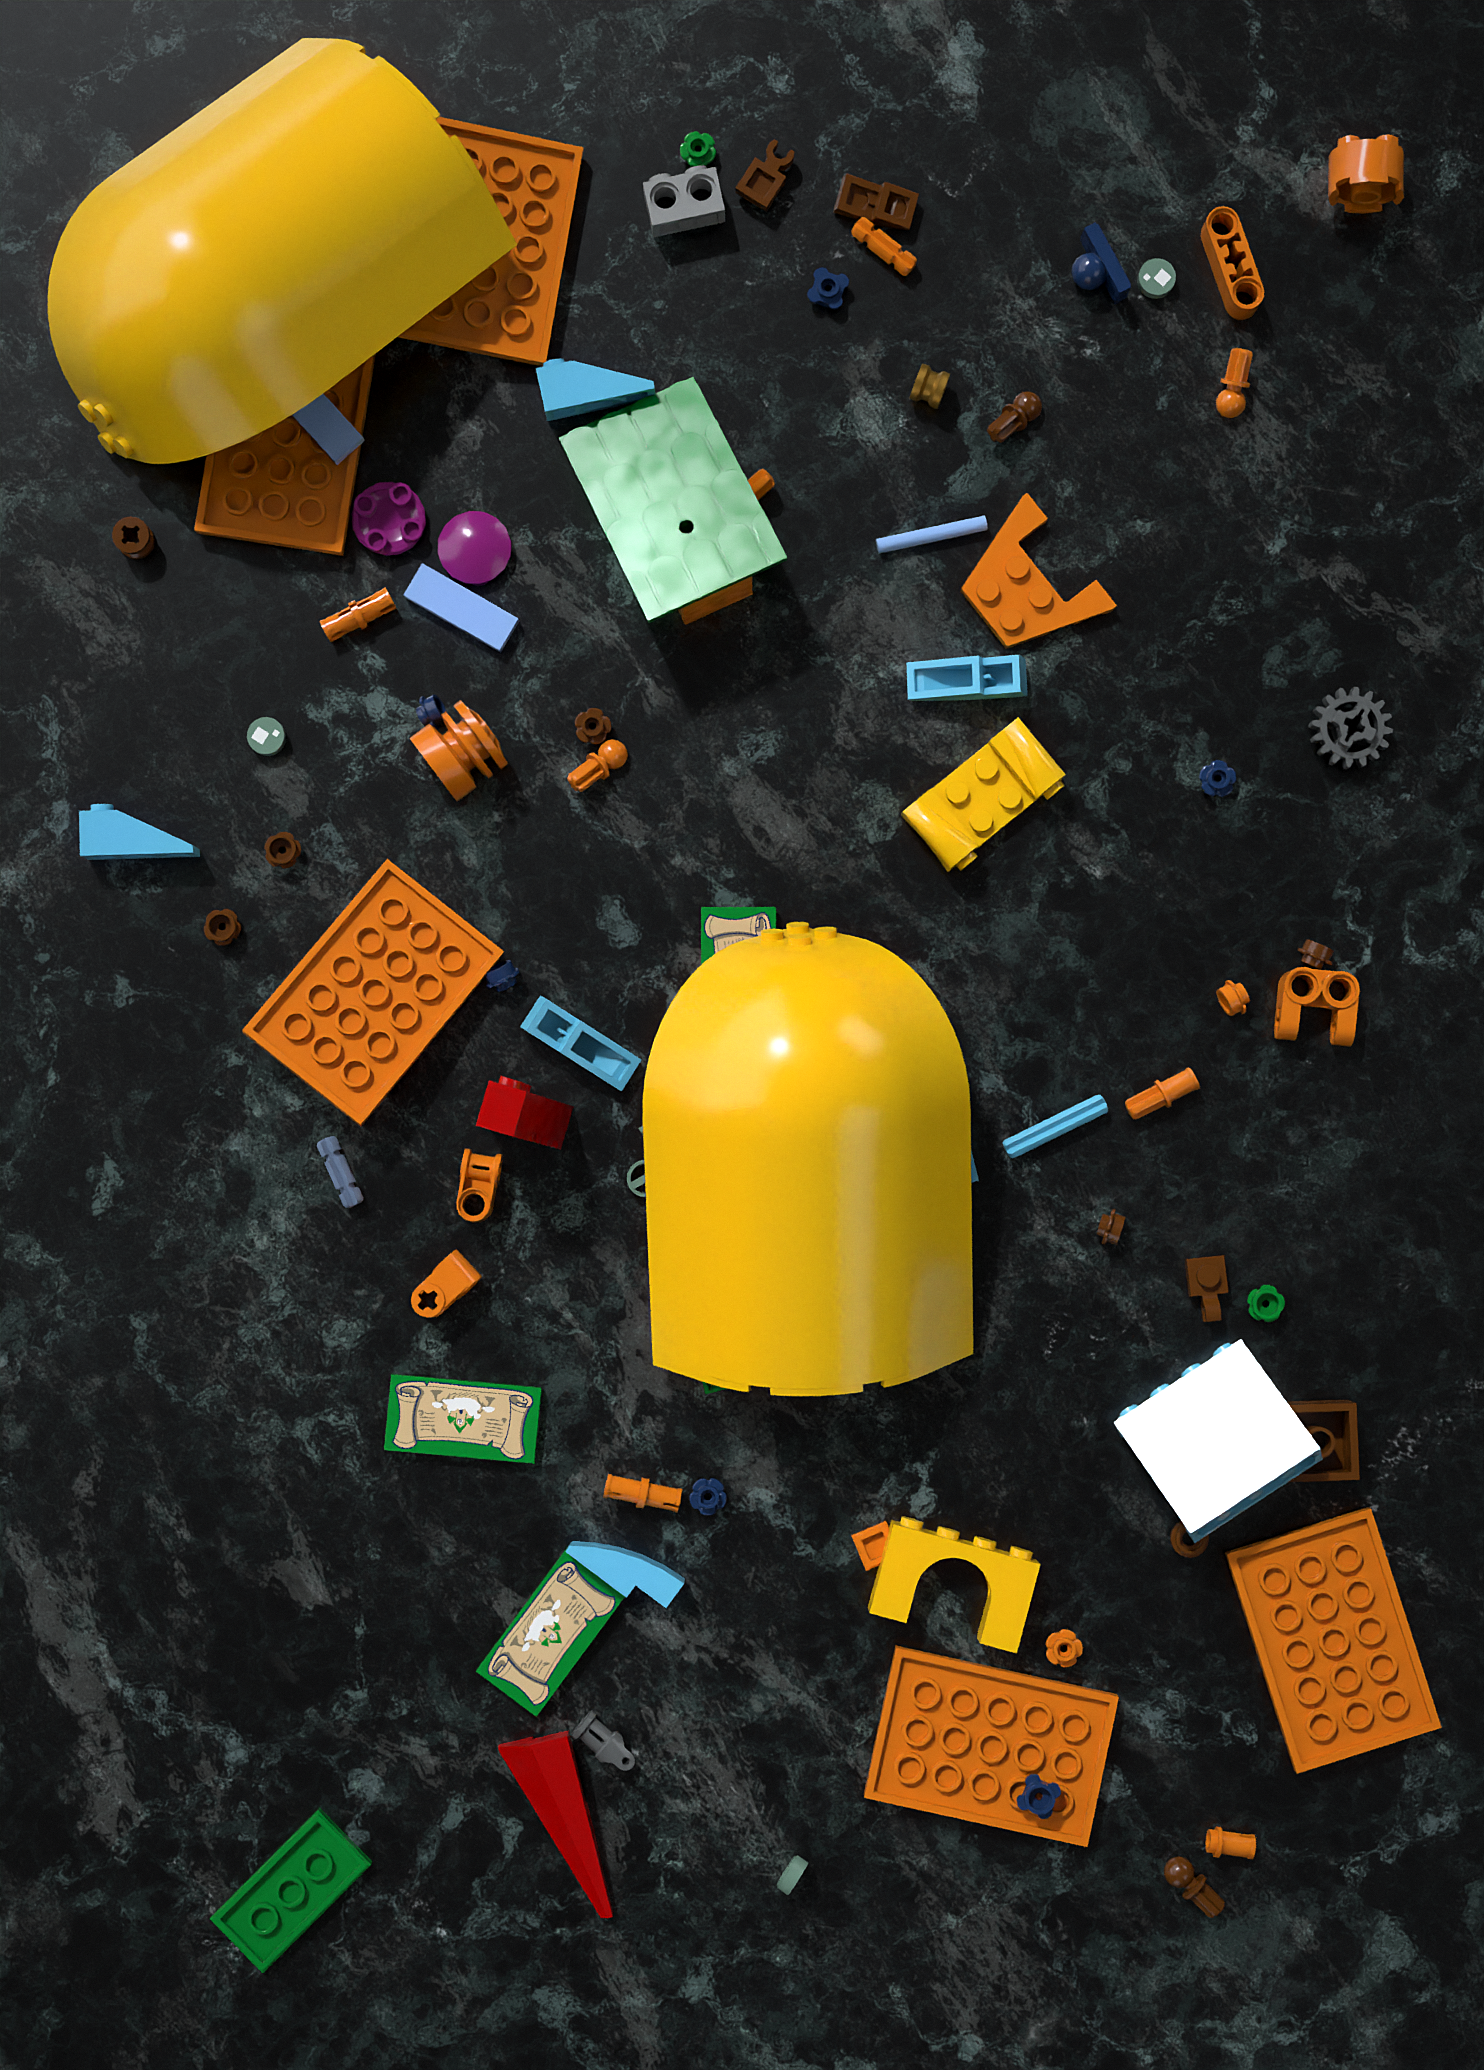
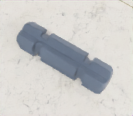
[317,1136,363,1208]

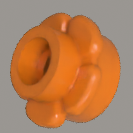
[1216,980,1250,1016]
[1046,1629,1083,1667]

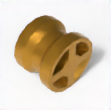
[910,364,950,409]

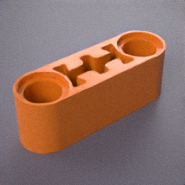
[1201,206,1264,320]

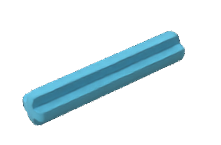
[1003,1095,1108,1158]

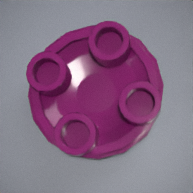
[351,482,426,556]
[438,511,512,586]

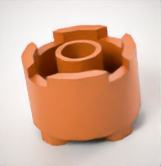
[1328,135,1404,214]

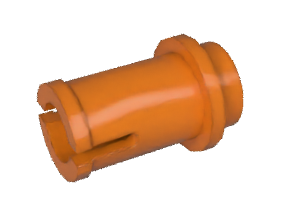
[1205,1826,1256,1859]

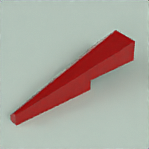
[498,1730,613,1918]

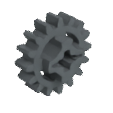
[1309,687,1393,770]

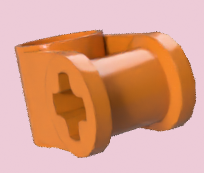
[456,1149,503,1223]
[411,1249,482,1318]

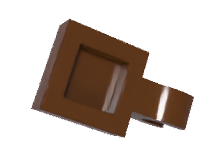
[1184,1255,1228,1322]

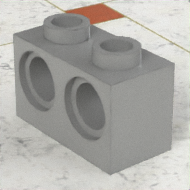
[643,166,725,238]

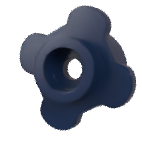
[807,267,849,310]
[1017,1774,1061,1819]

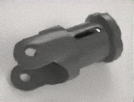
[570,1710,635,1771]

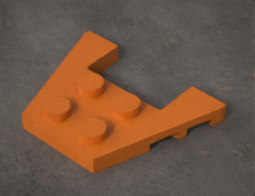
[961,493,1117,649]

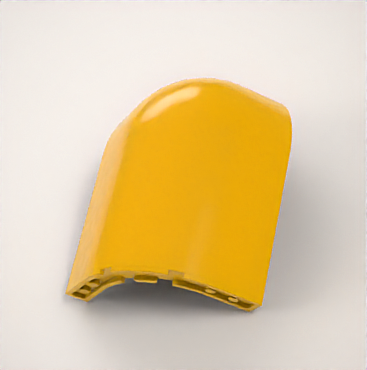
[48,38,517,464]
[643,922,973,1396]

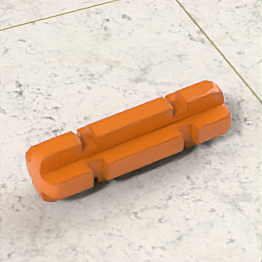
[852,217,917,276]

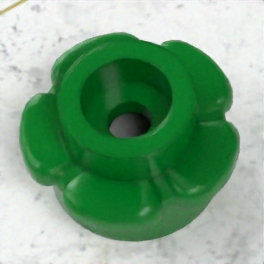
[680,131,716,167]
[1247,1285,1285,1322]

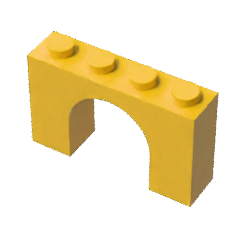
[868,1516,1040,1653]

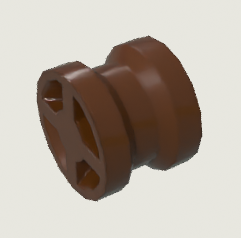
[112,516,155,559]

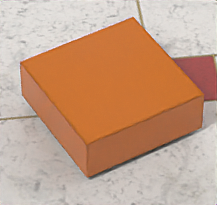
[851,1521,889,1571]

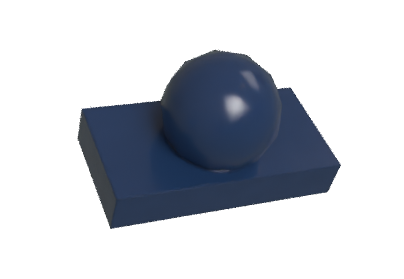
[1071,222,1131,304]

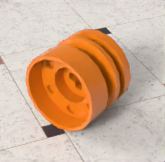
[410,700,508,802]

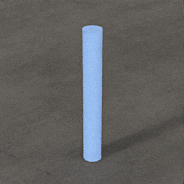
[876,516,988,554]

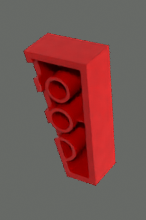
[476,1076,574,1149]

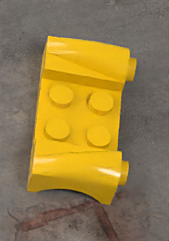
[901,717,1066,872]

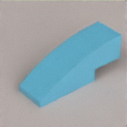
[906,655,1027,701]
[520,996,641,1091]
[566,1541,685,1608]

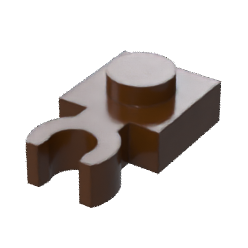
[735,139,794,212]

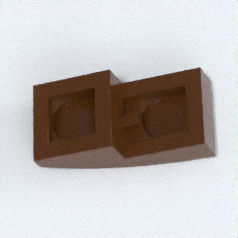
[833,173,919,231]

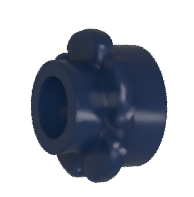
[416,694,448,730]
[1199,760,1236,797]
[485,960,520,992]
[689,1478,727,1515]

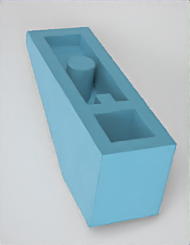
[536,359,655,421]
[79,804,200,860]

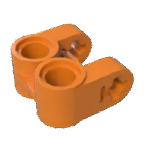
[1274,967,1360,1047]

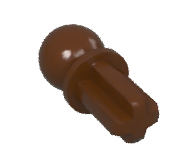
[987,391,1042,443]
[1164,1856,1225,1918]

